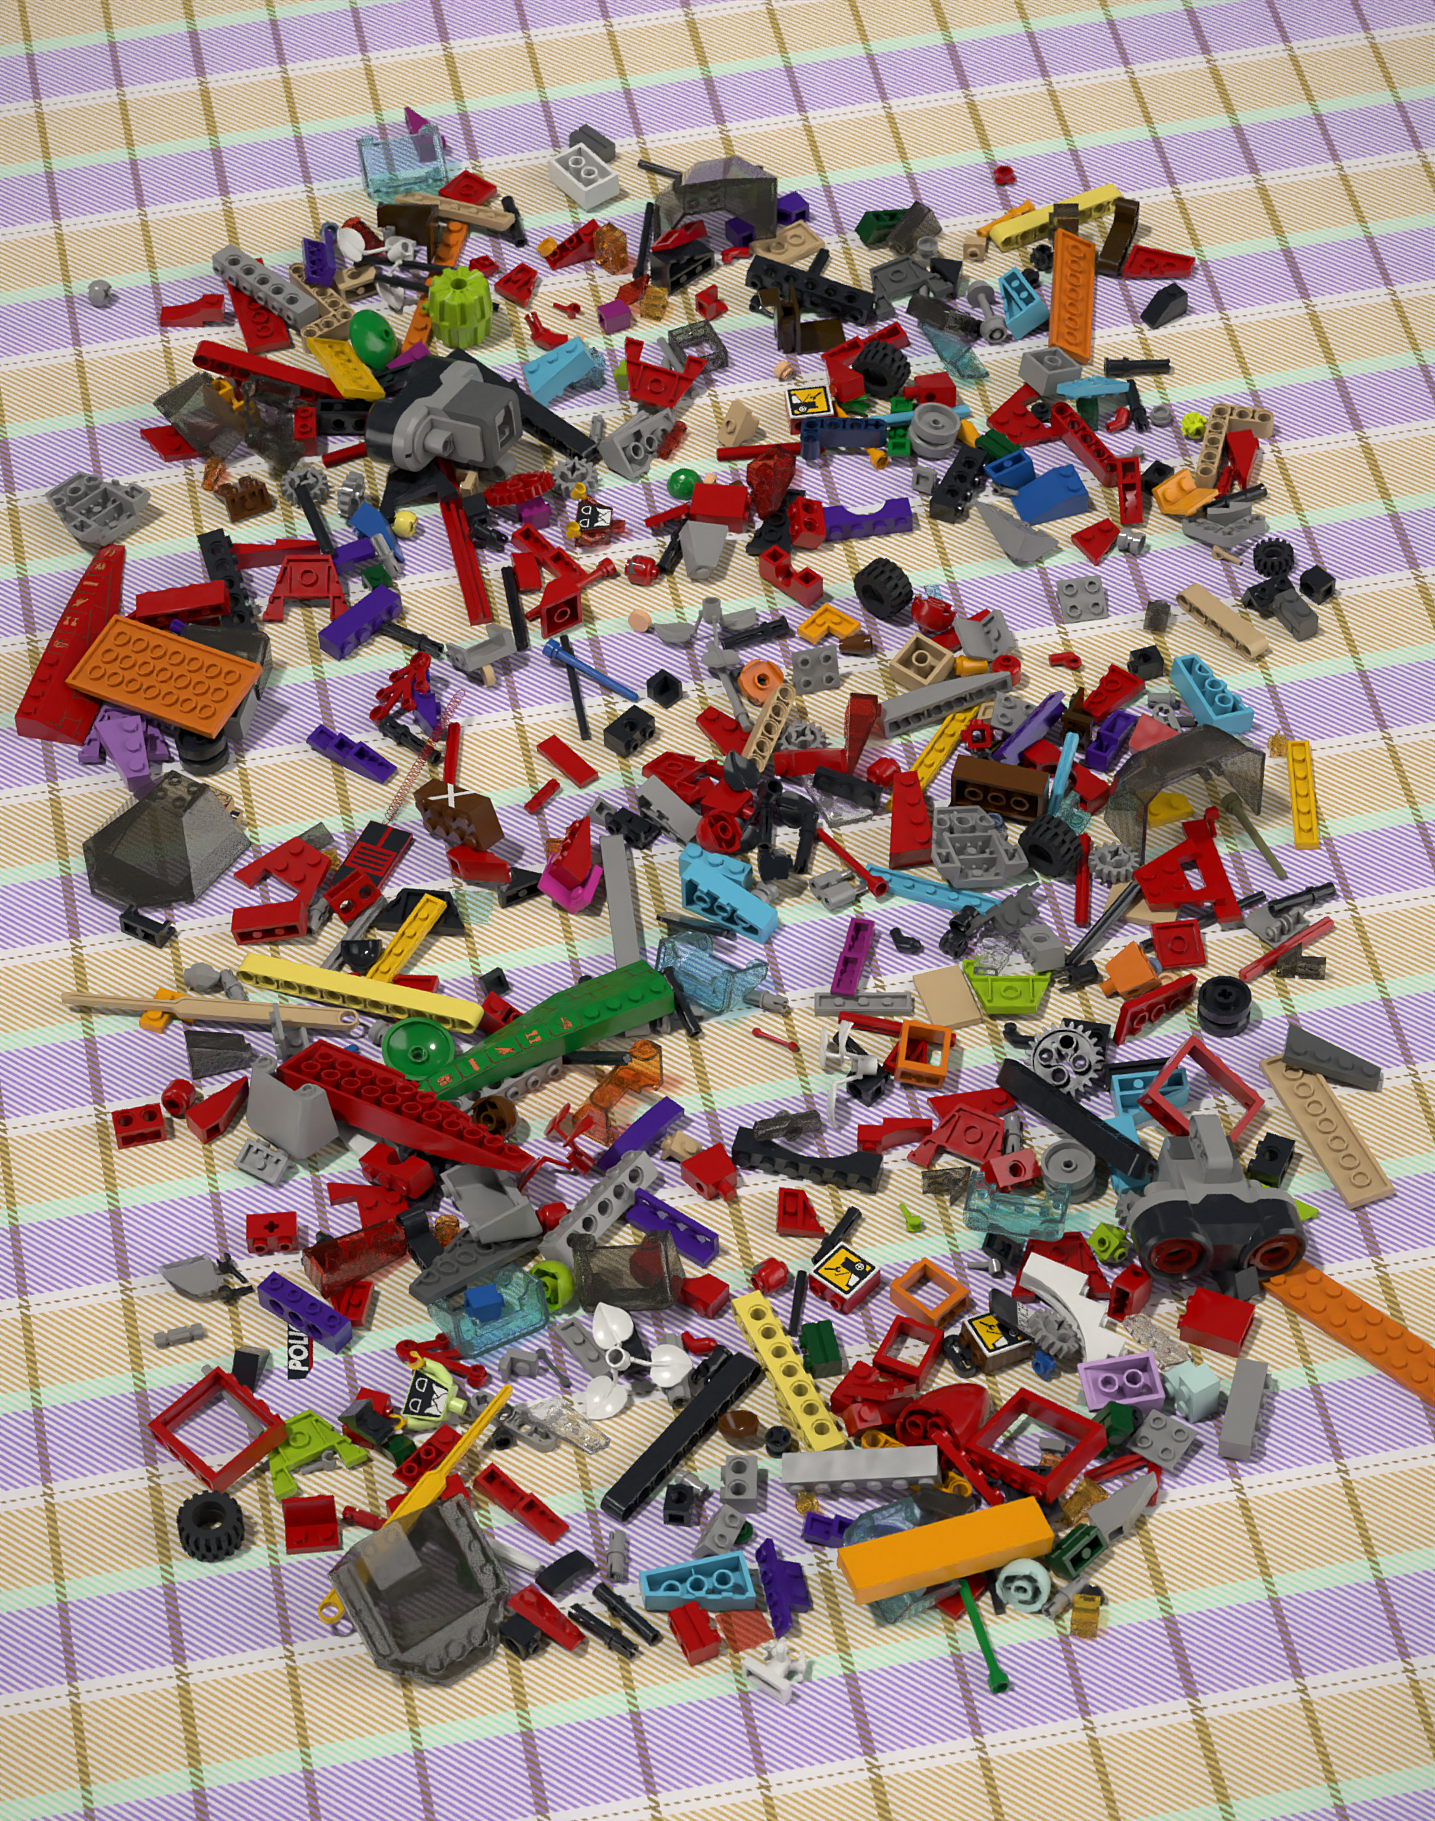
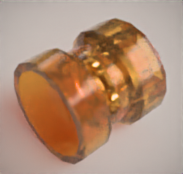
[435,1214,460,1249]

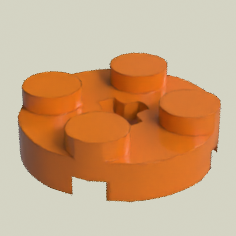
[737,659,784,706]

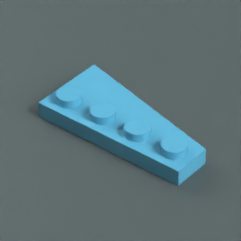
[1057,375,1129,400]

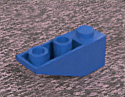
[348,501,405,563]

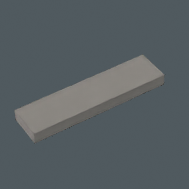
[814,992,912,1017]

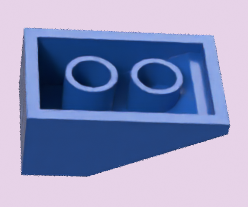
[1009,464,1088,527]

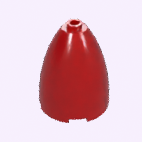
[896,1383,991,1471]

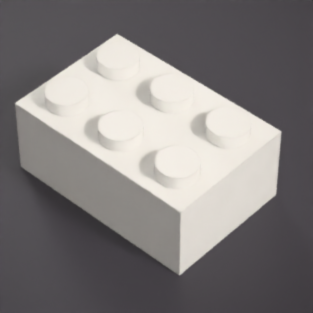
[548,142,619,211]

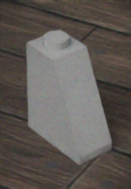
[679,521,729,580]

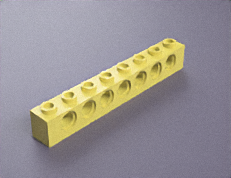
[731,1290,847,1452]

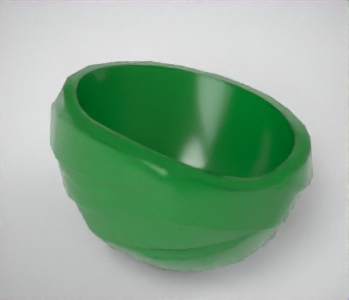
[667,468,703,500]

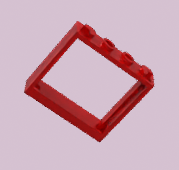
[1136,1035,1265,1143]
[147,1366,288,1494]
[966,1387,1107,1504]

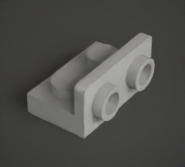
[234,1138,295,1187]
[691,1503,746,1559]

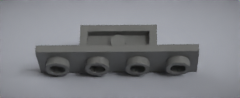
[965,882,1041,938]

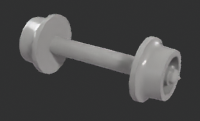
[967,280,1008,343]

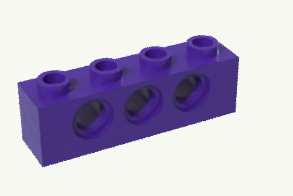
[257,1271,353,1354]

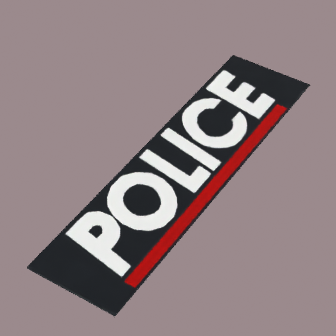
[288,1324,313,1380]

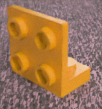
[1152,468,1219,516]

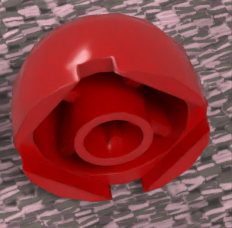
[911,594,957,634]
[695,808,742,856]

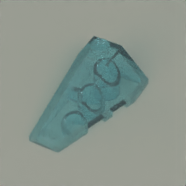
[918,321,990,379]

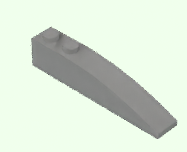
[873,671,1013,739]

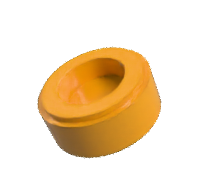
[537,237,558,257]

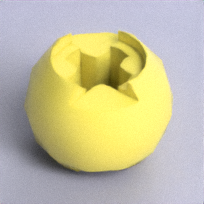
[392,510,418,538]

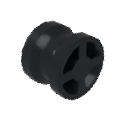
[939,929,969,959]
[765,1426,791,1459]

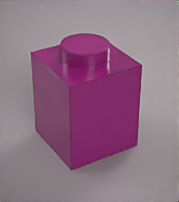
[597,299,632,335]
[516,496,552,530]

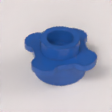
[1031,1350,1056,1380]

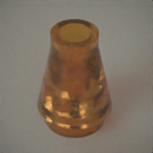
[201,457,226,491]

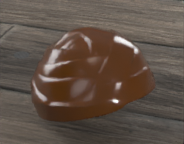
[718,1410,760,1445]

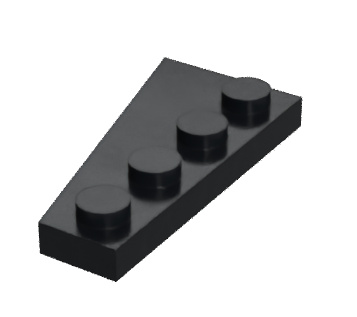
[746,488,806,555]

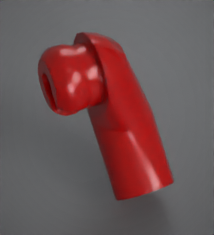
[720,247,750,264]
[1105,407,1130,434]
[1048,651,1082,670]
[680,1331,717,1355]

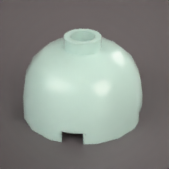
[996,1558,1051,1613]

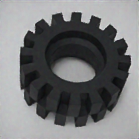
[1253,538,1294,578]

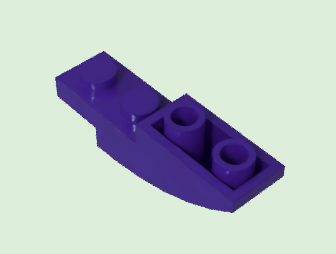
[412,669,442,742]

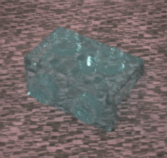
[568,347,606,391]
[1053,791,1091,836]

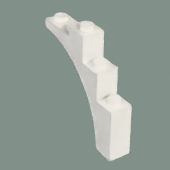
[1019,1252,1128,1407]

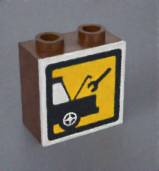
[959,1310,1032,1374]

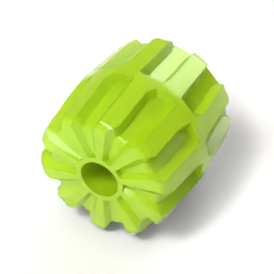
[428,266,493,349]

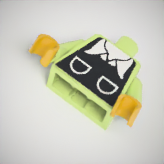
[389,1351,467,1431]

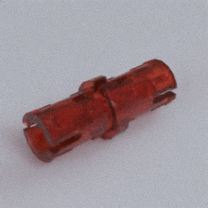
[656,421,688,460]

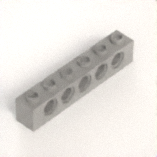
[212,243,319,330]
[537,1150,660,1268]

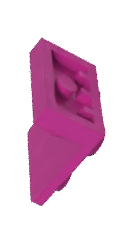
[537,853,603,914]

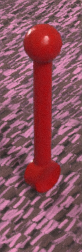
[752,1027,798,1052]

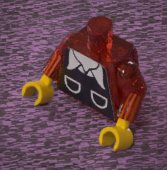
[566,482,626,549]

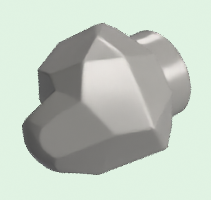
[184,962,220,992]

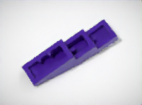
[321,537,376,575]
[306,724,397,784]
[597,1096,684,1172]
[800,1511,905,1548]

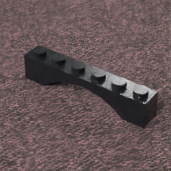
[731,1126,884,1194]

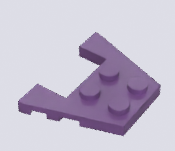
[78,705,169,763]

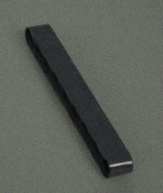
[446,348,600,464]
[995,1058,1153,1180]
[600,1352,762,1522]

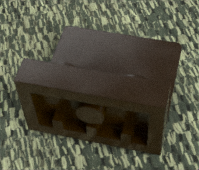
[1060,686,1093,755]

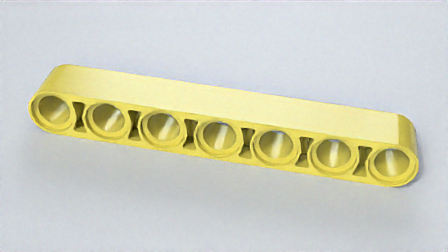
[989,183,1125,251]

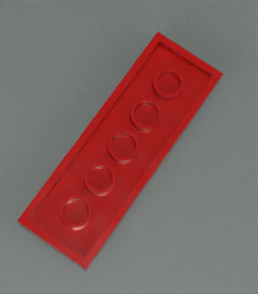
[223,257,290,354]

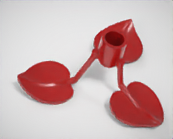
[517,1102,596,1193]

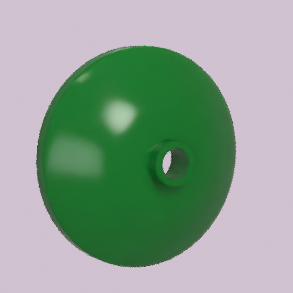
[349,309,398,372]
[382,1017,455,1083]

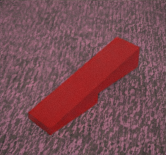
[650,220,708,252]
[820,321,910,366]
[510,522,588,582]
[230,539,322,570]
[472,1462,569,1545]

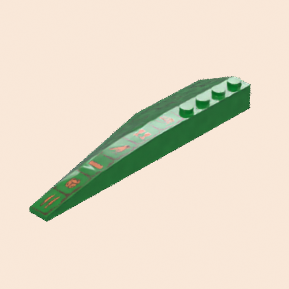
[417,959,675,1101]

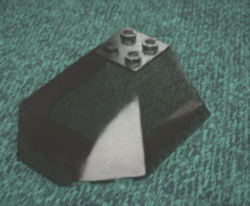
[653,156,778,244]
[82,770,252,912]
[327,1492,511,1688]

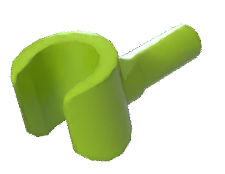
[899,1203,921,1231]

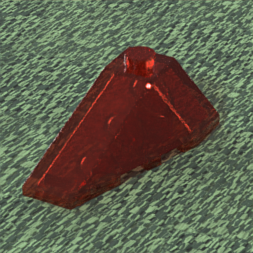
[746,444,796,521]
[844,692,882,777]

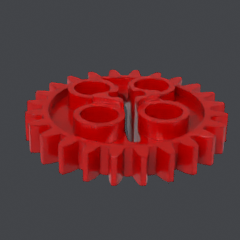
[483,470,554,507]

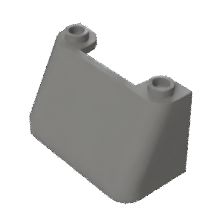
[246,1053,339,1159]
[440,1162,543,1244]

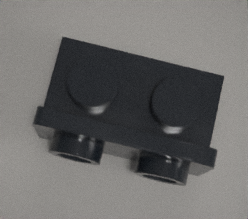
[1240,572,1296,609]
[605,807,660,850]

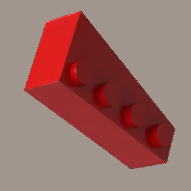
[889,770,933,869]

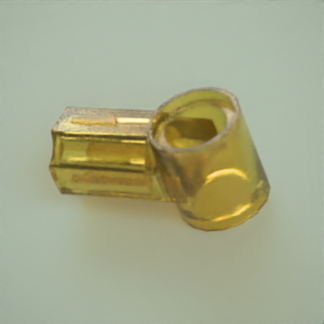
[1060,1476,1109,1527]

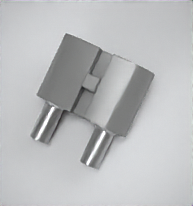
[809,868,866,910]

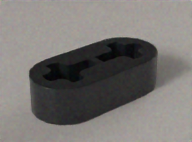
[942,1334,977,1379]

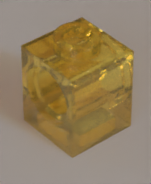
[640,285,668,321]
[1070,1593,1101,1638]

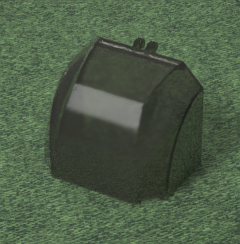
[1103,723,1266,866]

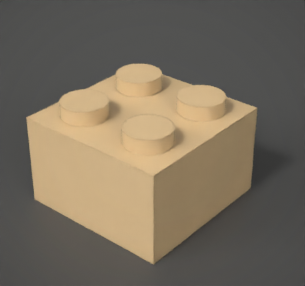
[889,631,954,691]

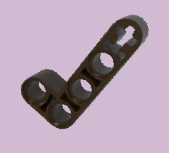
[1096,197,1140,276]

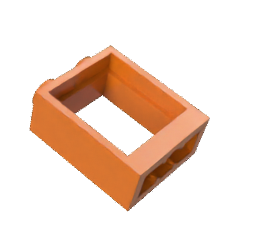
[894,1019,952,1089]
[890,1257,969,1330]

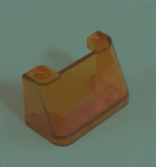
[572,1040,664,1148]

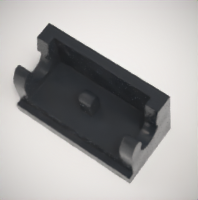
[119,904,175,949]

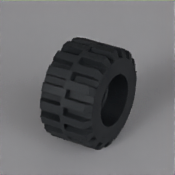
[851,340,911,400]
[853,557,914,620]
[1018,814,1083,878]
[176,1490,245,1562]

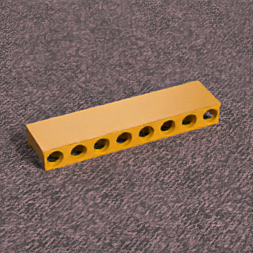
[837,1496,1055,1606]

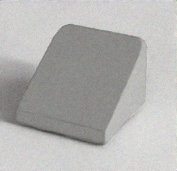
[582,796,617,827]

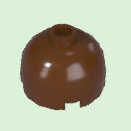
[470,1095,519,1141]

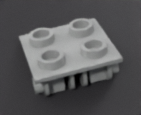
[1056,575,1108,624]
[791,644,841,695]
[990,691,1037,734]
[1241,897,1309,948]
[1126,1409,1198,1472]

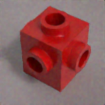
[960,719,994,752]

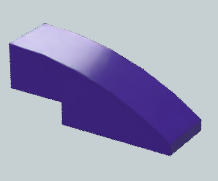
[1084,709,1137,772]

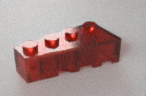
[302,1218,407,1300]

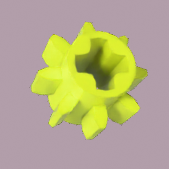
[1180,411,1208,439]

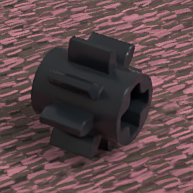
[1030,244,1054,271]

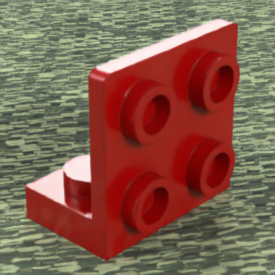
[281,1494,339,1555]

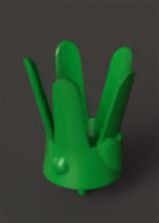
[837,394,871,416]

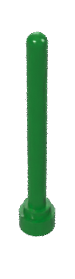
[957,1579,1011,1694]

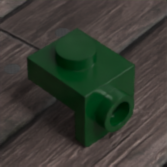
[361,563,393,592]
[380,1433,417,1469]

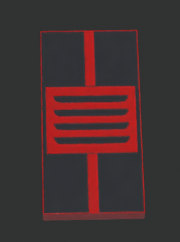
[328,820,413,893]

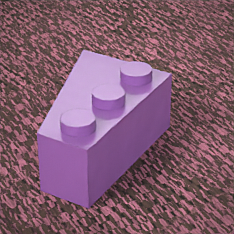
[94,715,152,792]

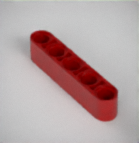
[1050,401,1118,488]

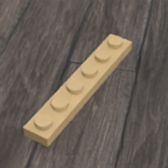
[395,189,515,231]

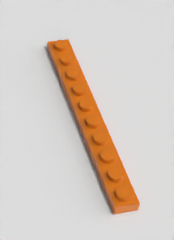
[399,221,469,356]

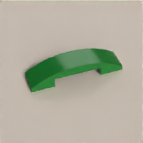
[888,397,913,457]

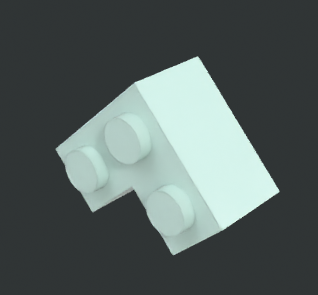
[1162,1360,1220,1424]

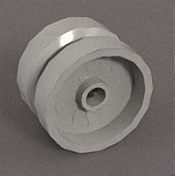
[907,402,961,458]
[1041,1139,1097,1204]

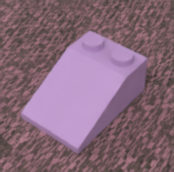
[1077,1351,1165,1414]

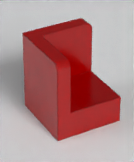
[695,284,728,321]

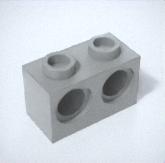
[720,1455,758,1514]

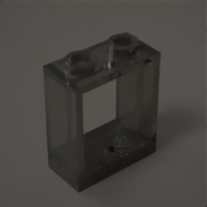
[905,293,975,338]
[668,319,728,376]

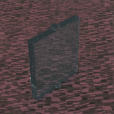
[452,889,494,925]

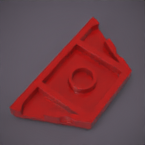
[140,418,224,462]

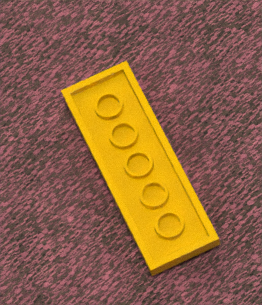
[306,337,386,402]

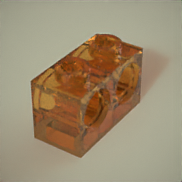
[594,222,628,276]

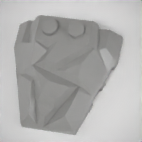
[45,472,151,546]
[931,805,1029,889]

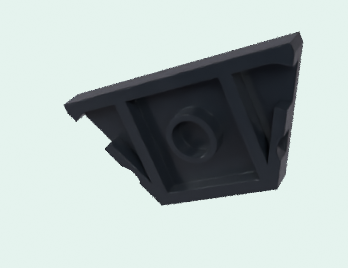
[373,888,465,935]

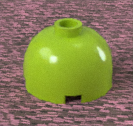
[526,1260,576,1312]

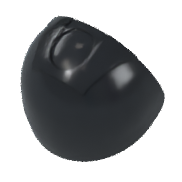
[341,939,383,970]

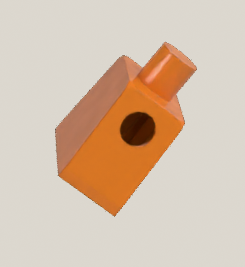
[1099,941,1162,999]

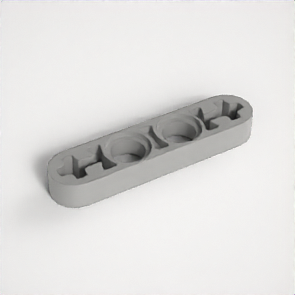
[471,1391,557,1453]

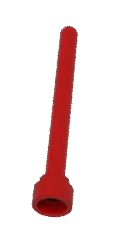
[525,557,616,620]
[816,828,889,897]

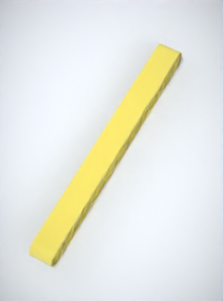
[236,953,484,1034]

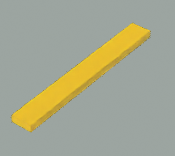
[886,700,989,811]

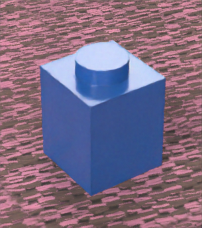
[464,1283,505,1325]

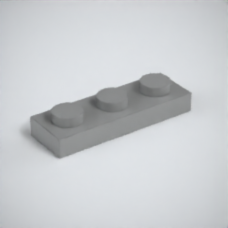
[553,1316,619,1379]

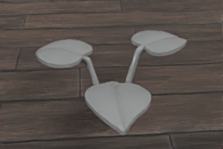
[654,597,756,668]

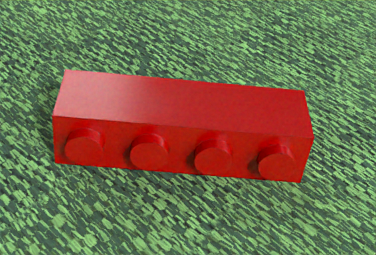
[136,580,230,627]

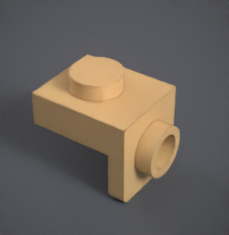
[660,1130,703,1162]

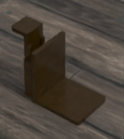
[377,201,440,264]
[759,285,846,356]

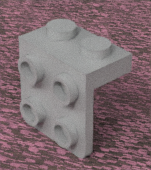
[953,609,1016,662]
[269,1003,309,1063]

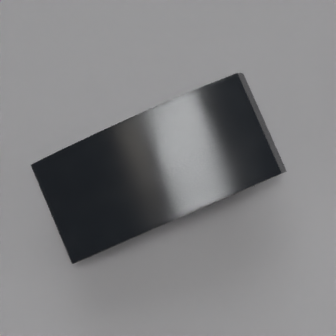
[535,1550,594,1596]

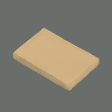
[749,220,825,265]
[1103,879,1180,926]
[913,964,982,1030]

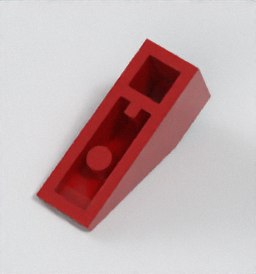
[824,356,865,403]
[1224,429,1259,491]
[841,1397,914,1438]

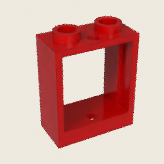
[872,1314,944,1392]

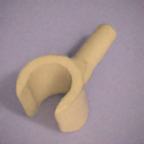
[1211,544,1242,565]

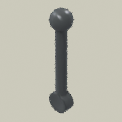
[536,1348,570,1386]

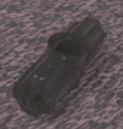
[753,1109,822,1142]

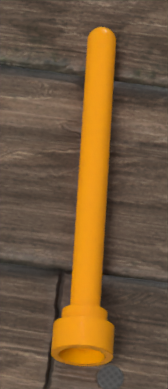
[831,401,890,470]

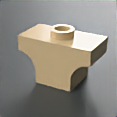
[716,400,760,447]

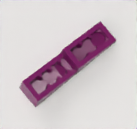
[830,917,876,998]

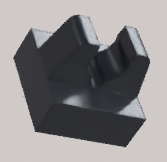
[478,967,510,997]

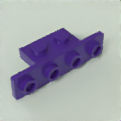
[755,1538,811,1639]

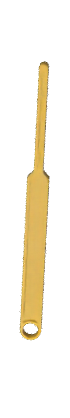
[317,1384,513,1624]

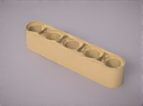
[1176,583,1269,661]
[741,683,796,773]

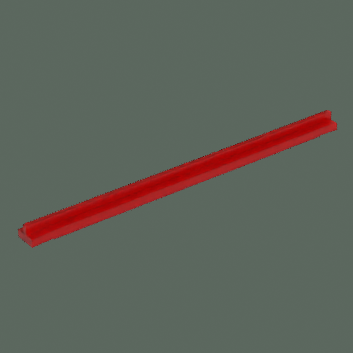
[432,456,492,626]

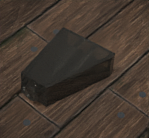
[886,200,943,256]
[183,1030,253,1080]
[906,1487,976,1526]

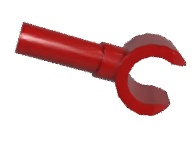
[553,302,581,319]
[1203,806,1219,838]

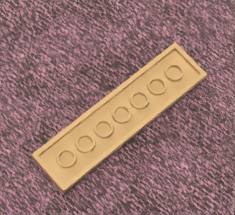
[1259,1053,1394,1210]

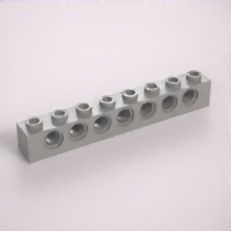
[383,1056,563,1162]

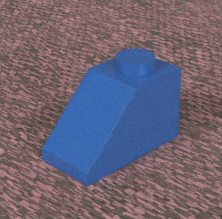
[984,449,1036,489]

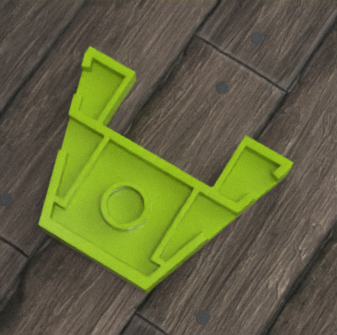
[962,960,1056,1014]
[264,1409,368,1502]

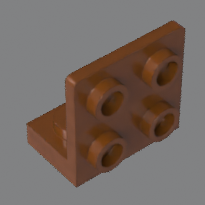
[213,475,273,522]

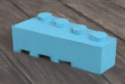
[681,858,778,945]
[639,1550,756,1611]

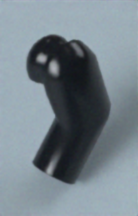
[889,927,921,953]
[1002,1022,1035,1048]

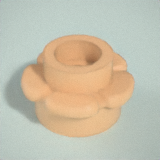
[773,360,793,380]

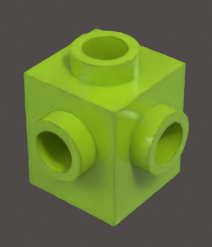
[1086,1222,1133,1263]

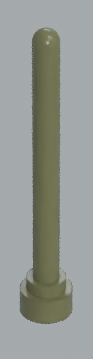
[1221,792,1287,879]

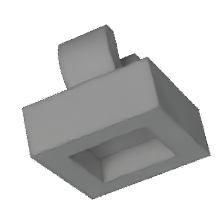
[911,465,938,494]
[1038,1437,1067,1465]

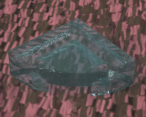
[923,584,943,600]

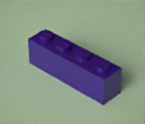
[318,584,402,661]

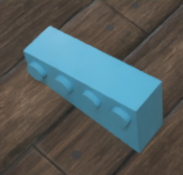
[1170,653,1255,740]

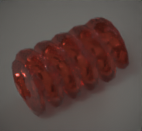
[342,217,384,256]

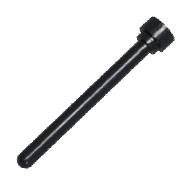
[353,254,455,274]

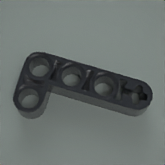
[396,1204,467,1301]

